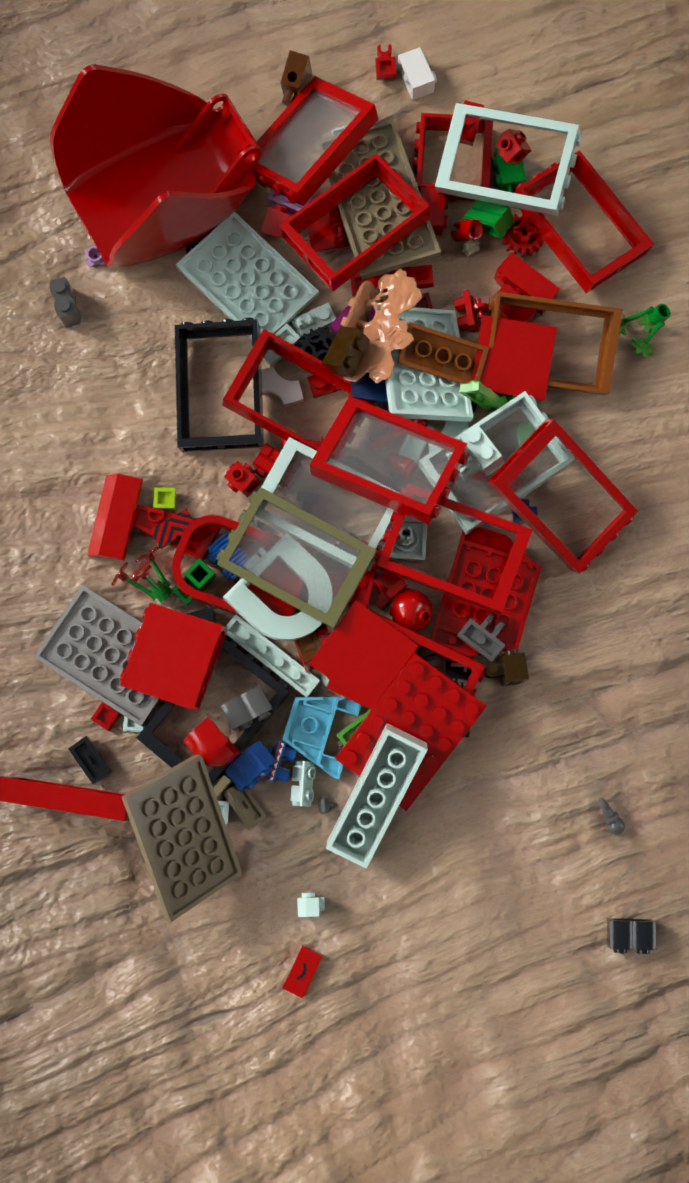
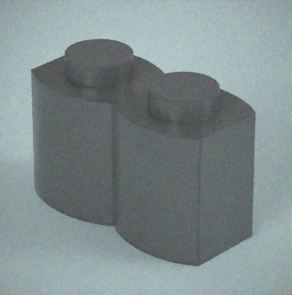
[50,277,81,328]
[220,685,274,732]

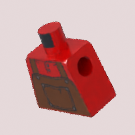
[293,623,332,673]

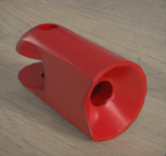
[450,219,483,241]

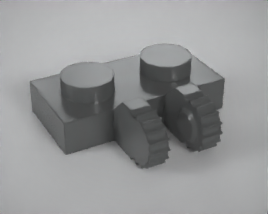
[457,613,505,663]

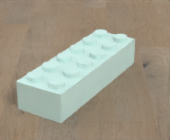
[326,723,428,869]

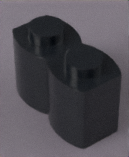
[607,918,657,954]

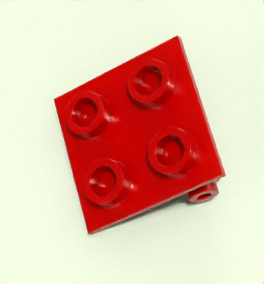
[307,206,350,252]

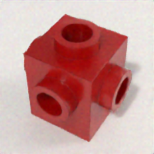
[495,129,532,165]
[224,461,261,498]

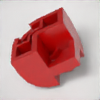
[183,717,242,768]

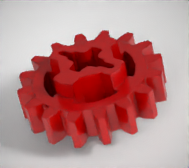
[502,213,544,258]

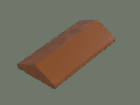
[397,322,489,384]

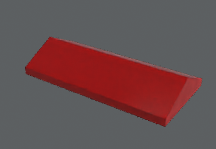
[87,473,143,561]

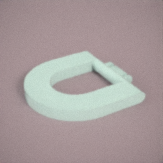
[223,533,332,641]

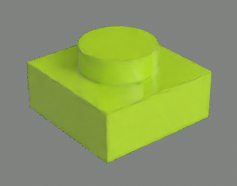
[153,487,176,510]

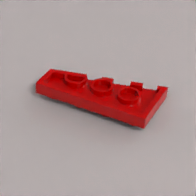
[132,505,221,561]

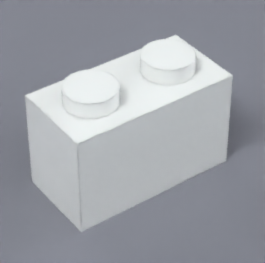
[397,47,437,100]

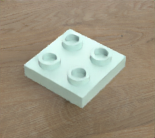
[383,517,428,562]

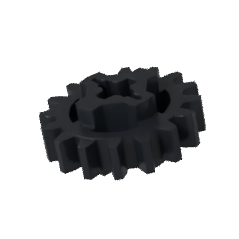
[298,327,336,361]

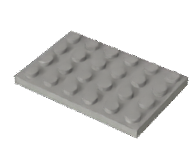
[34,585,160,727]

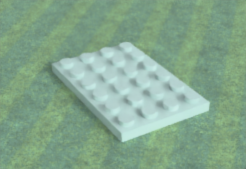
[176,212,319,340]
[377,305,473,422]

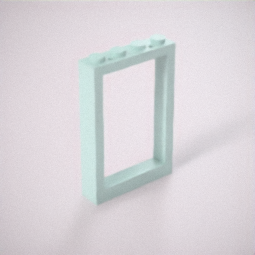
[435,103,582,216]

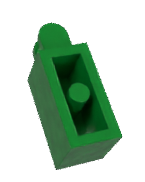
[491,147,527,193]

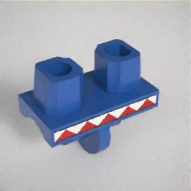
[267,741,297,782]

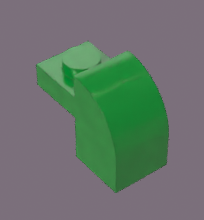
[172,558,217,605]

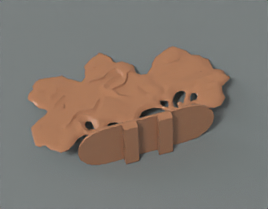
[340,269,422,383]

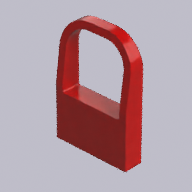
[172,515,315,617]

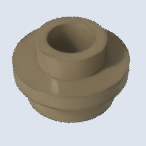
[461,240,481,258]

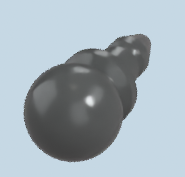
[599,798,625,835]

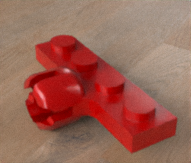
[351,264,434,297]

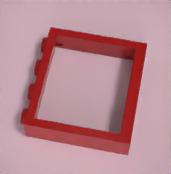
[413,113,493,200]

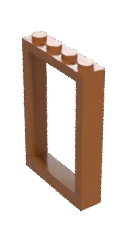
[489,292,623,395]

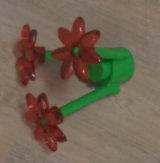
[111,547,172,602]

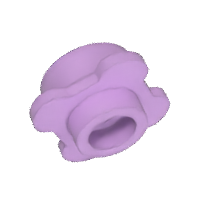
[85,246,105,267]

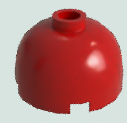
[389,588,433,632]

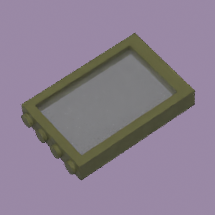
[216,487,377,629]

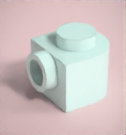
[297,892,325,917]

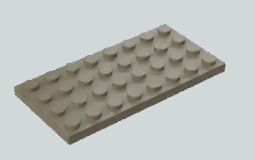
[317,119,441,280]

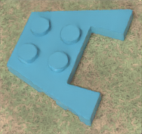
[282,697,361,780]

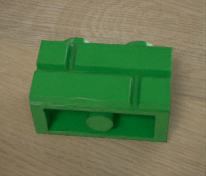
[464,200,514,238]

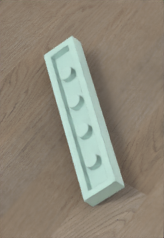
[226,614,320,697]

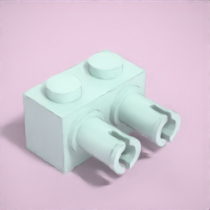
[445,423,504,482]

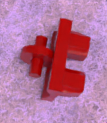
[453,290,489,333]

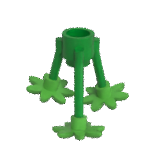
[619,304,671,358]

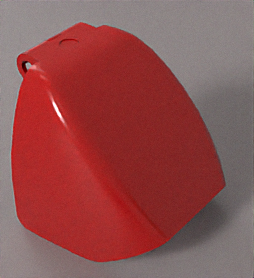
[50,64,262,267]

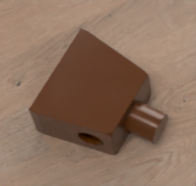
[281,50,313,106]

